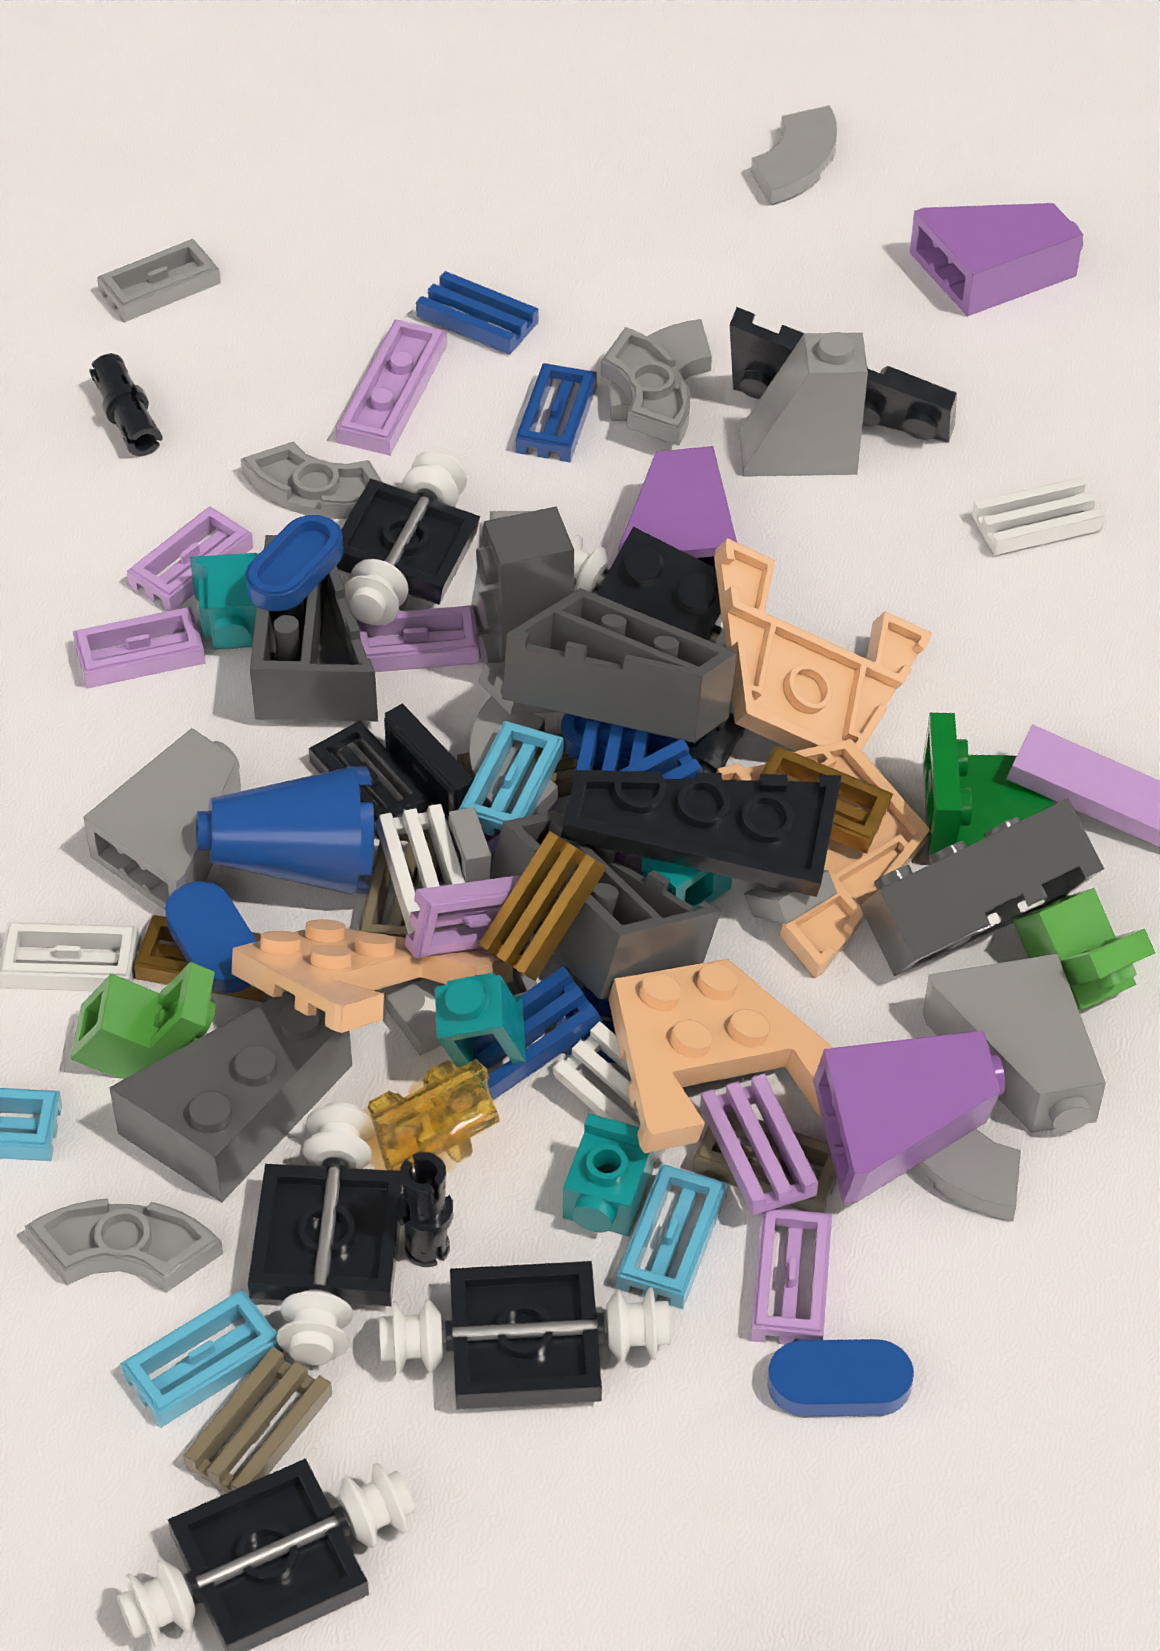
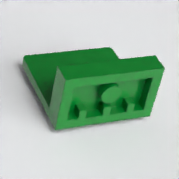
[922,712,1053,858]

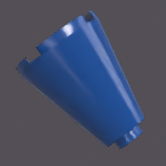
[196,766,374,895]

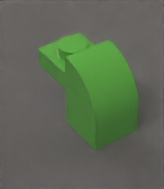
[1012,888,1155,1010]
[70,962,216,1079]

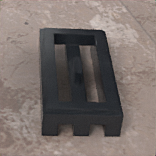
[384,703,474,822]
[309,721,431,840]

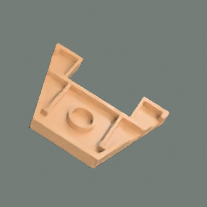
[714,538,931,751]
[716,739,930,978]
[231,919,513,1033]
[608,959,833,1154]

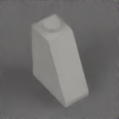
[740,332,868,476]
[83,728,241,910]
[923,954,1106,1133]

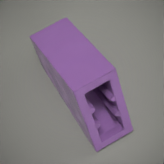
[910,203,1084,316]
[618,446,737,568]
[813,1030,1005,1204]

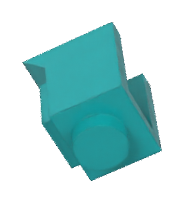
[190,553,258,650]
[435,972,526,1074]

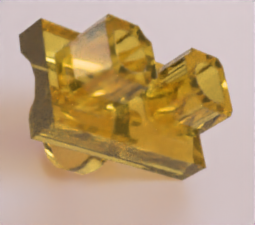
[368,1059,500,1171]

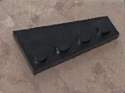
[729,307,957,442]
[561,770,842,897]

